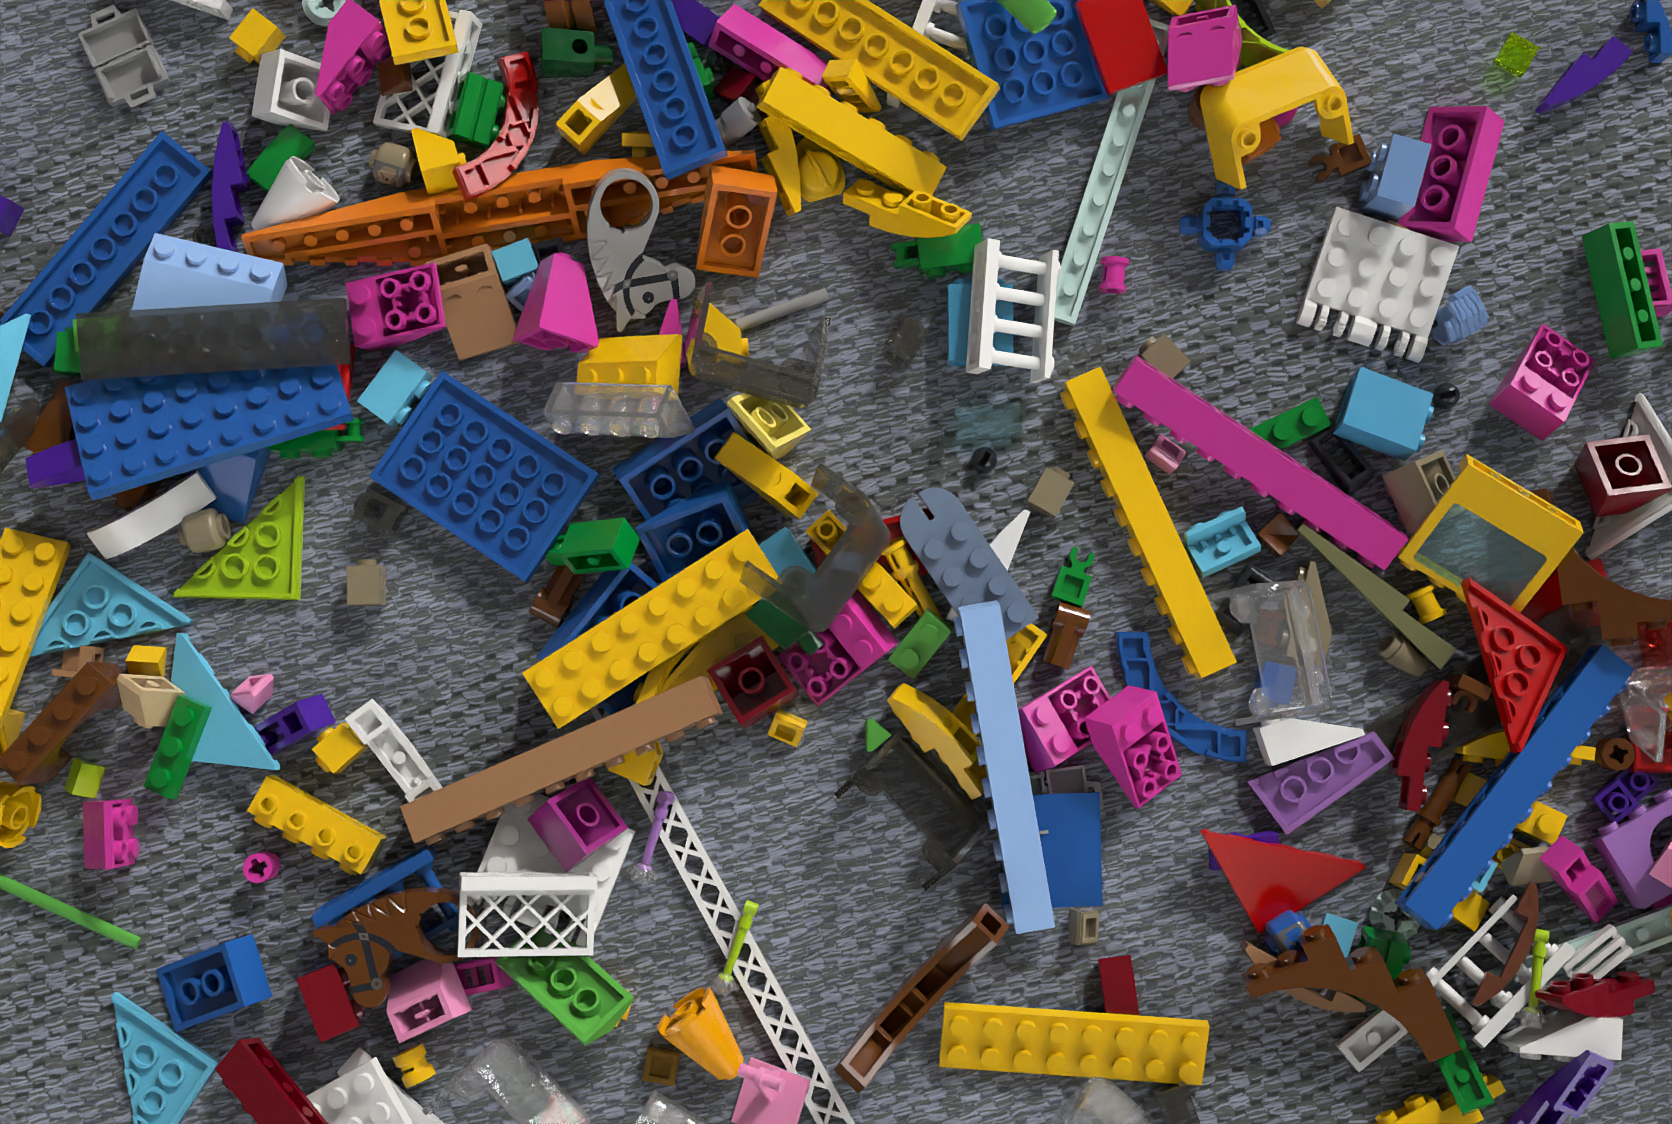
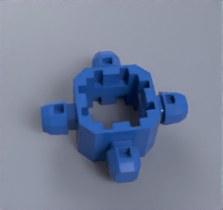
[1179,180,1271,271]

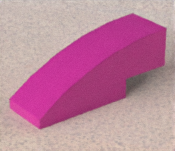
[1539,835,1619,924]

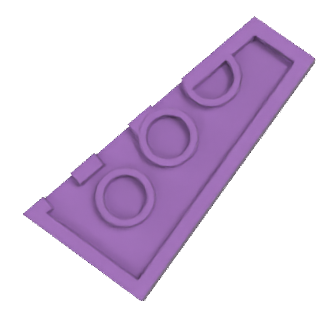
[1247,731,1395,835]

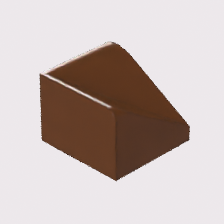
[1254,511,1299,558]

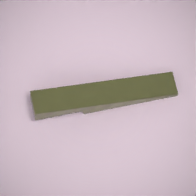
[1295,523,1456,670]

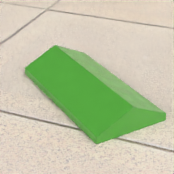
[495,917,634,1046]

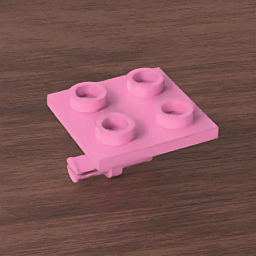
[731,1057,811,1124]

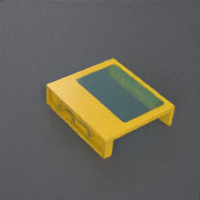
[1398,454,1584,613]

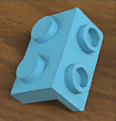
[1184,507,1261,578]

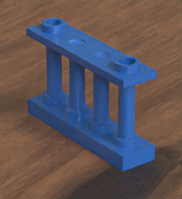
[311,844,467,959]

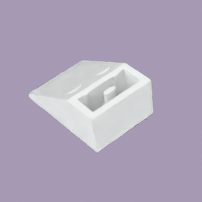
[1498,1009,1623,1062]

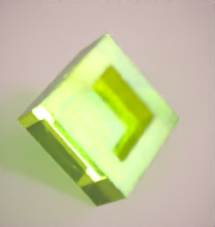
[1492,32,1540,78]

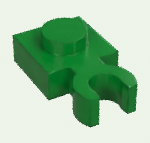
[688,42,716,102]
[1050,547,1094,608]

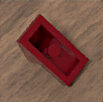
[713,67,767,128]

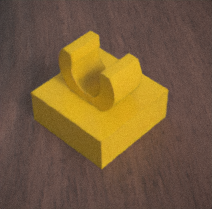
[622,131,654,158]

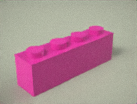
[708,4,833,96]

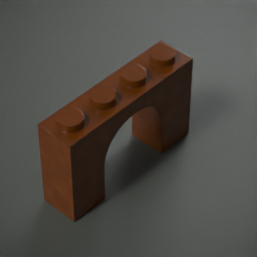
[23,379,164,512]
[0,662,128,785]

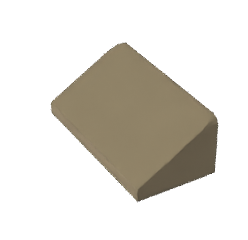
[1500,846,1555,886]

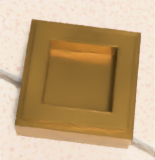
[642,1046,681,1086]

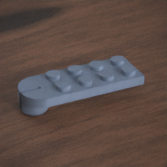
[900,488,1039,640]

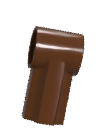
[529,565,587,628]
[1041,601,1091,670]

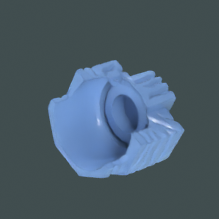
[1430,285,1490,346]

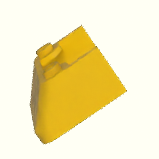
[1200,47,1354,190]

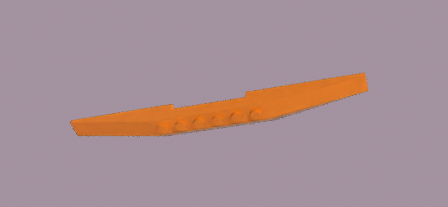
[241,150,758,266]

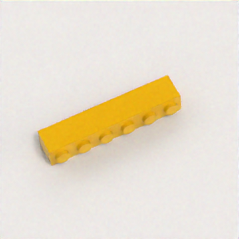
[756,67,947,197]

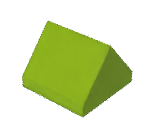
[64,758,106,798]

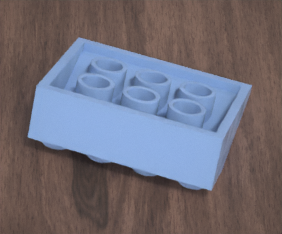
[127,233,288,364]

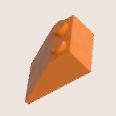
[695,165,778,278]

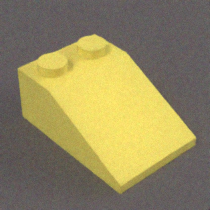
[727,382,811,460]

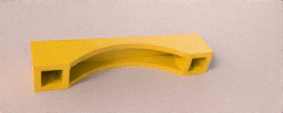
[608,629,715,786]

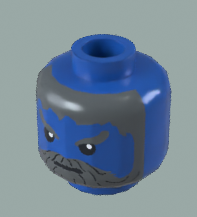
[1263,910,1311,956]

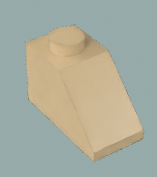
[116,674,185,729]

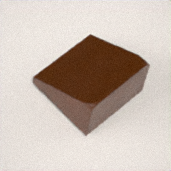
[378,56,413,96]

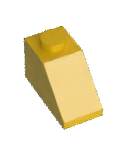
[411,128,467,195]
[700,299,749,369]

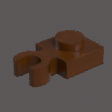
[1309,133,1371,182]

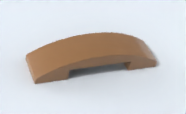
[1240,939,1367,1012]

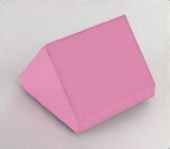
[1144,434,1186,475]
[230,674,274,714]

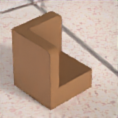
[51,645,105,678]

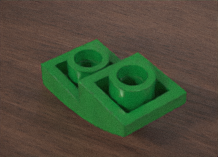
[246,124,315,193]

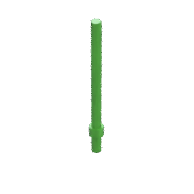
[0,870,142,950]

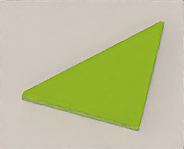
[173,476,305,600]

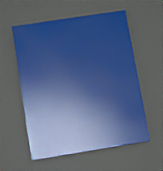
[1000,792,1103,910]

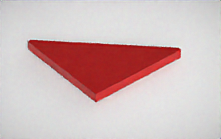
[1461,577,1569,754]
[1199,829,1365,934]

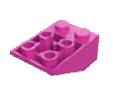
[315,0,391,115]
[1168,5,1243,92]
[345,262,446,351]
[1489,323,1595,441]
[777,592,899,707]
[1018,666,1111,774]
[1084,685,1182,809]

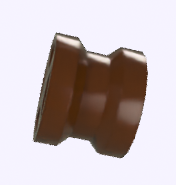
[1594,737,1635,770]

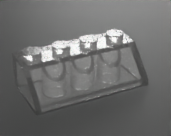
[543,382,695,438]

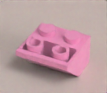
[386,949,472,1043]

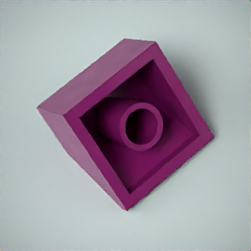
[527,777,628,872]

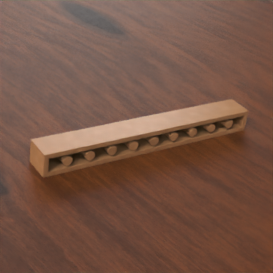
[400,676,723,846]

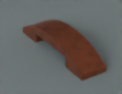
[1471,882,1539,1007]

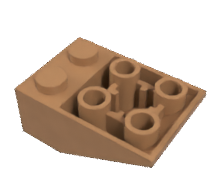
[425,243,520,361]

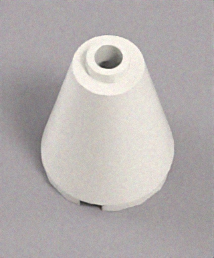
[251,156,340,232]

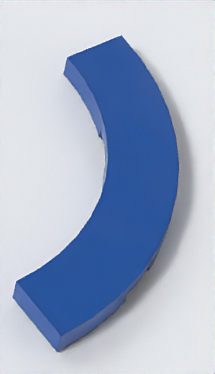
[1115,632,1247,763]

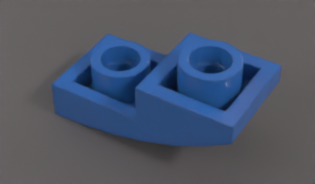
[1630,0,1672,63]

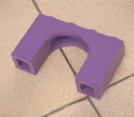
[1591,788,1672,909]

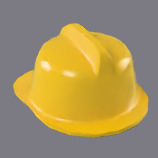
[796,137,846,202]

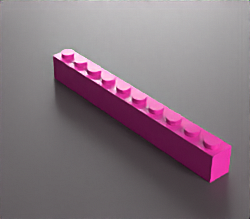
[1113,354,1408,571]

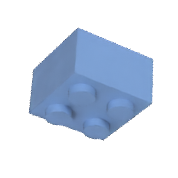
[1358,134,1432,222]

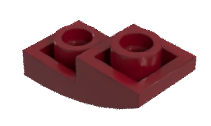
[1098,955,1140,1016]

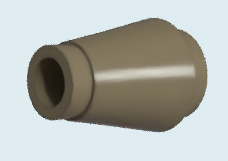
[1378,633,1428,677]

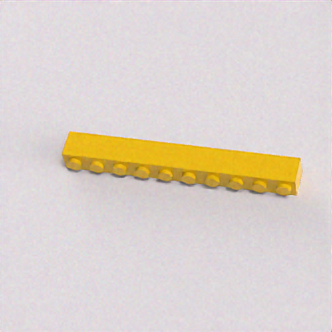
[1060,366,1237,679]

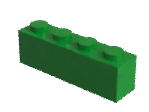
[1582,221,1663,359]

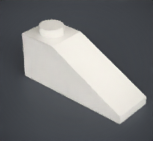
[1253,714,1365,766]

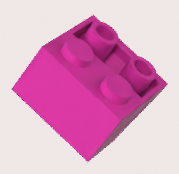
[83,798,140,869]

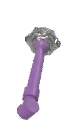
[626,791,675,885]

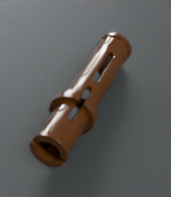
[1402,757,1472,851]

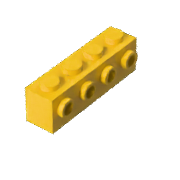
[247,775,388,876]

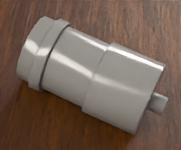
[716,97,761,151]

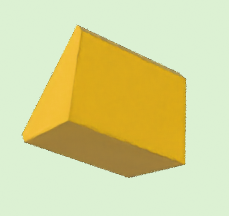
[125,645,167,677]
[767,709,808,747]

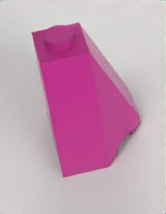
[513,253,599,353]

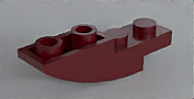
[1389,681,1452,812]
[1535,971,1655,1018]

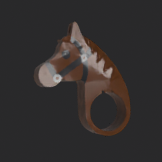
[312,887,484,1008]

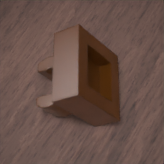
[1449,674,1492,713]

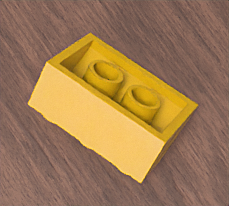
[576,334,683,402]

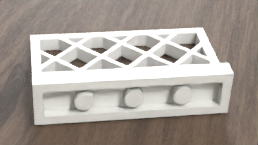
[373,10,482,138]
[457,872,598,957]

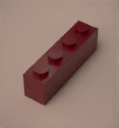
[215,1038,328,1124]

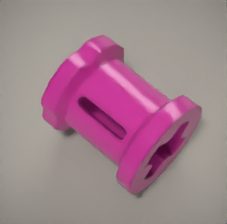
[1098,256,1129,294]
[243,851,281,883]

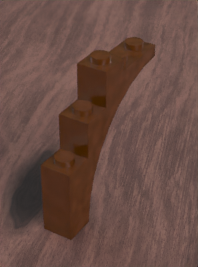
[1519,488,1672,647]
[833,903,1009,1093]
[1241,924,1461,1063]

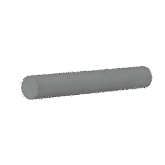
[735,288,829,331]

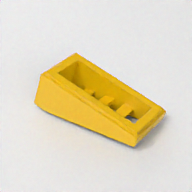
[822,58,882,113]

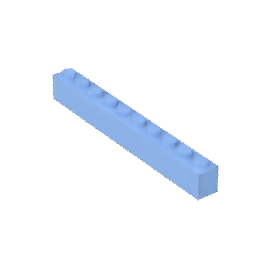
[953,600,1055,934]

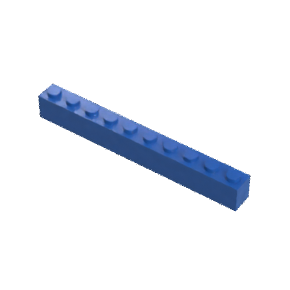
[1394,644,1635,930]

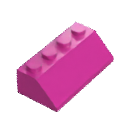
[1397,106,1505,242]

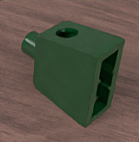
[541,27,613,78]
[745,574,824,656]

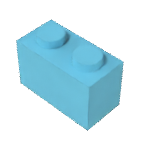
[357,350,433,428]

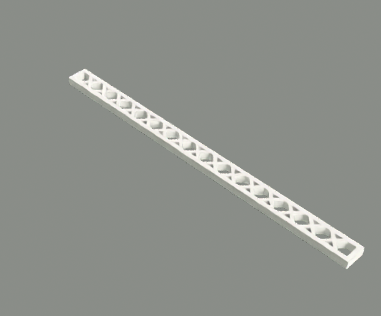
[590,705,855,1124]

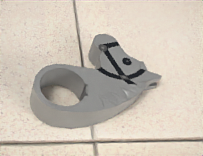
[586,168,695,332]

